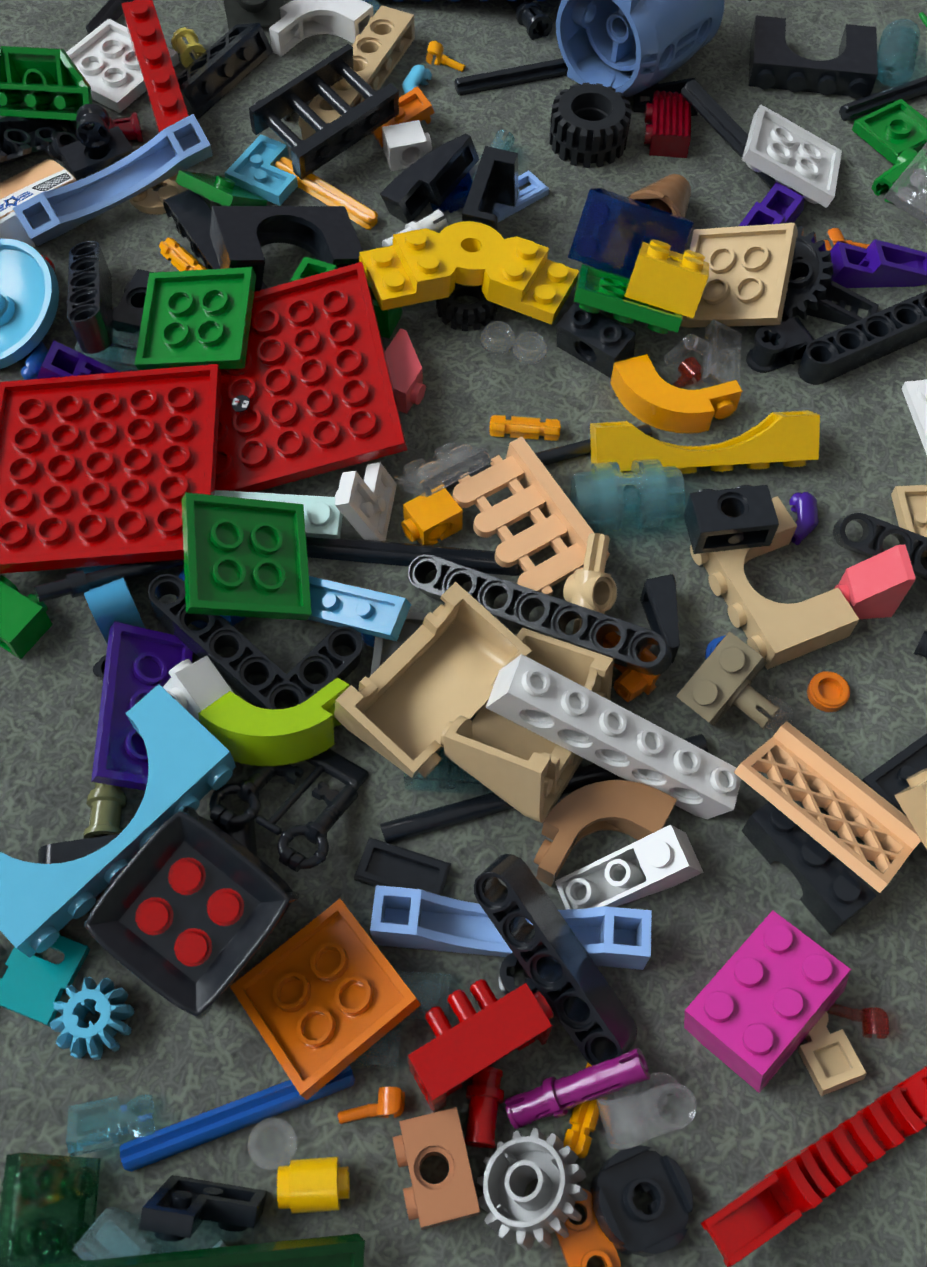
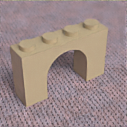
[690,496,859,670]

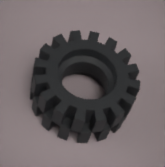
[436,283,498,332]

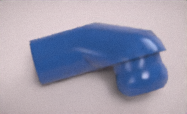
[21,341,49,380]

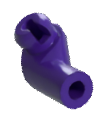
[789,492,819,545]

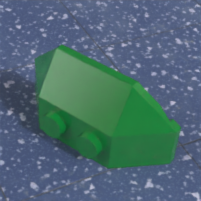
[0,46,92,121]

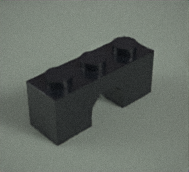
[742,802,876,935]

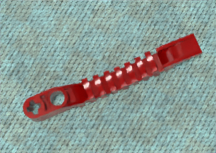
[701,1065,927,1267]

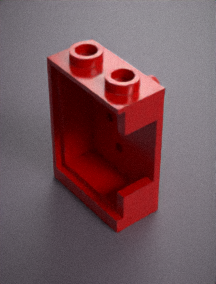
[407,979,554,1113]

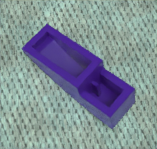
[739,182,804,226]
[830,239,927,288]

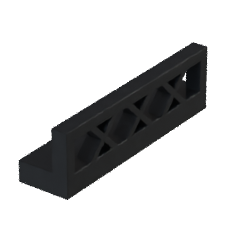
[176,23,273,119]

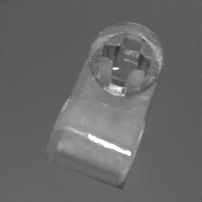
[596,1072,697,1150]

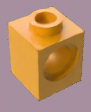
[401,484,463,546]

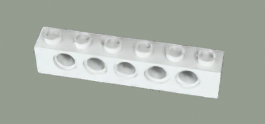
[486,654,741,819]

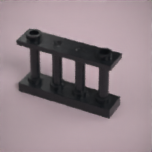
[249,44,399,180]

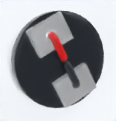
[232,395,250,412]

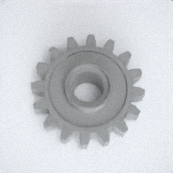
[477,1128,588,1251]

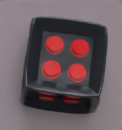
[84,806,300,1019]

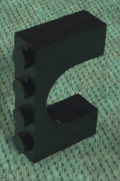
[748,16,878,98]
[210,206,363,288]

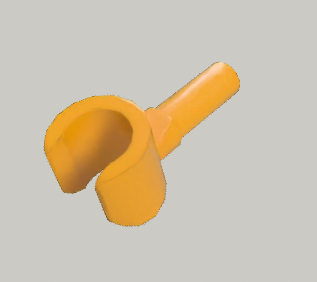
[426,41,466,72]

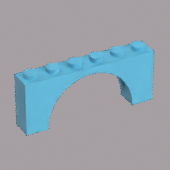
[0,684,236,958]

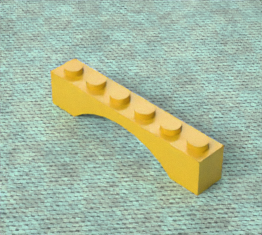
[590,410,820,478]

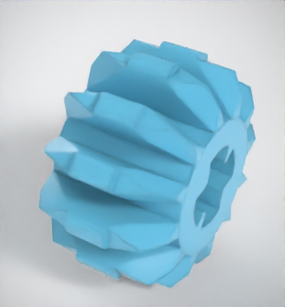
[50,977,134,1060]

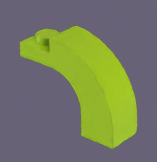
[198,677,350,766]

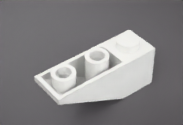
[555,825,704,910]

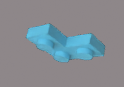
[225,134,298,206]

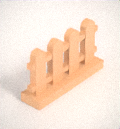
[452,436,610,596]

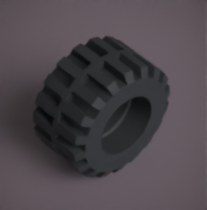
[549,83,631,168]

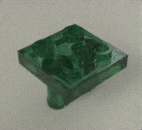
[0,1153,101,1267]

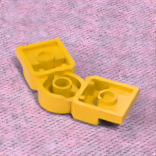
[359,221,579,325]

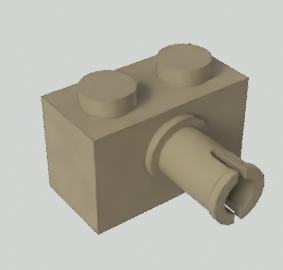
[676,631,780,729]

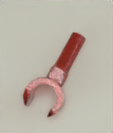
[672,357,702,388]
[827,1003,890,1039]

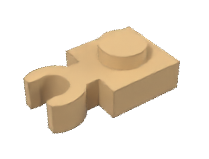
[798,1011,867,1096]

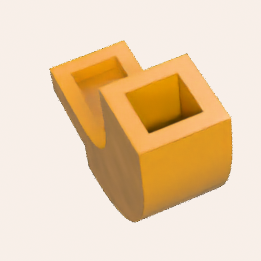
[610,354,742,433]

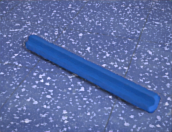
[119,1065,355,1172]

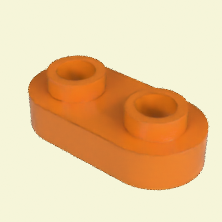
[555,1188,621,1267]

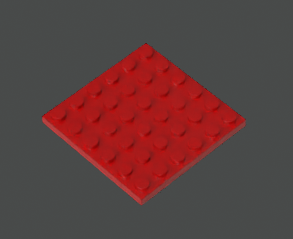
[215,262,408,492]
[0,364,221,574]

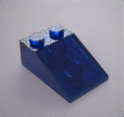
[568,188,695,278]

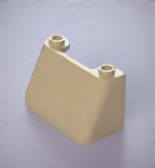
[334,582,532,778]
[440,627,614,823]

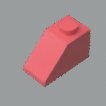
[385,328,426,414]
[834,544,916,619]

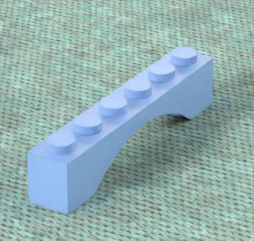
[13,114,213,246]
[370,885,652,970]

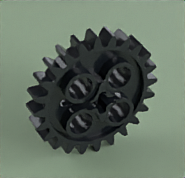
[761,226,834,327]

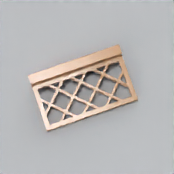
[734,721,921,893]

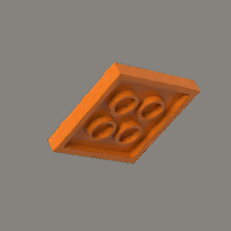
[230,899,421,1100]

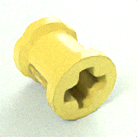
[171,27,206,68]

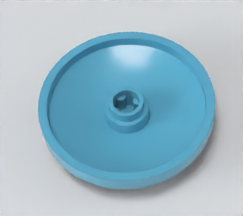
[0,238,59,369]

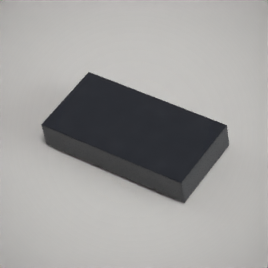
[354,837,451,896]

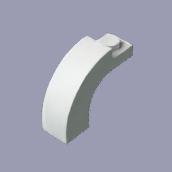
[269,0,374,57]

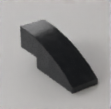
[380,134,480,224]

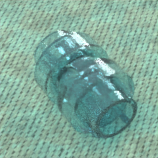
[571,459,685,532]

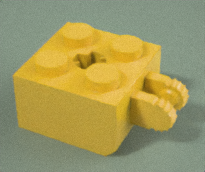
[624,239,710,319]

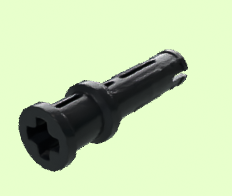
[507,0,552,40]

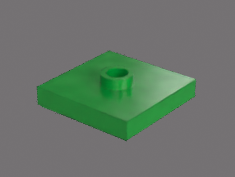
[852,99,927,165]
[176,170,268,206]

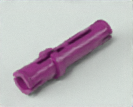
[505,1048,650,1129]

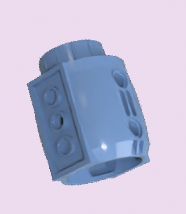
[556,0,724,97]

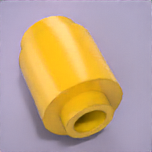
[277,1156,350,1214]

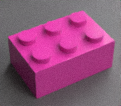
[684,910,851,1093]

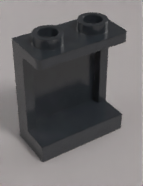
[462,146,519,231]

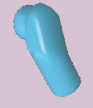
[402,64,432,94]

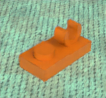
[372,86,435,147]

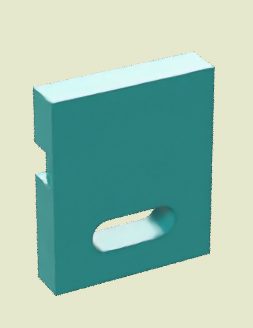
[0,935,90,1027]

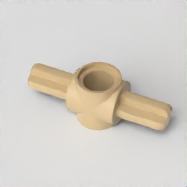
[563,533,617,634]

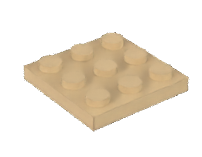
[680,223,798,328]

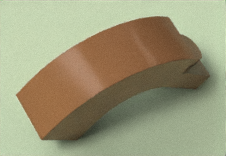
[533,780,677,887]

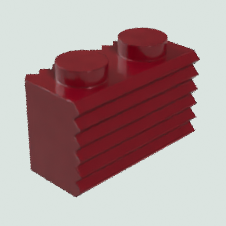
[644,90,691,158]

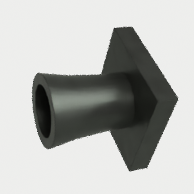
[223,0,284,30]

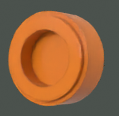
[807,671,850,712]

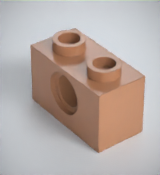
[393,1107,480,1230]

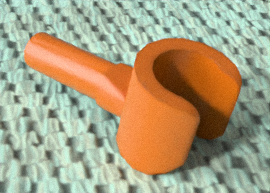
[824,228,869,251]
[338,1087,405,1124]

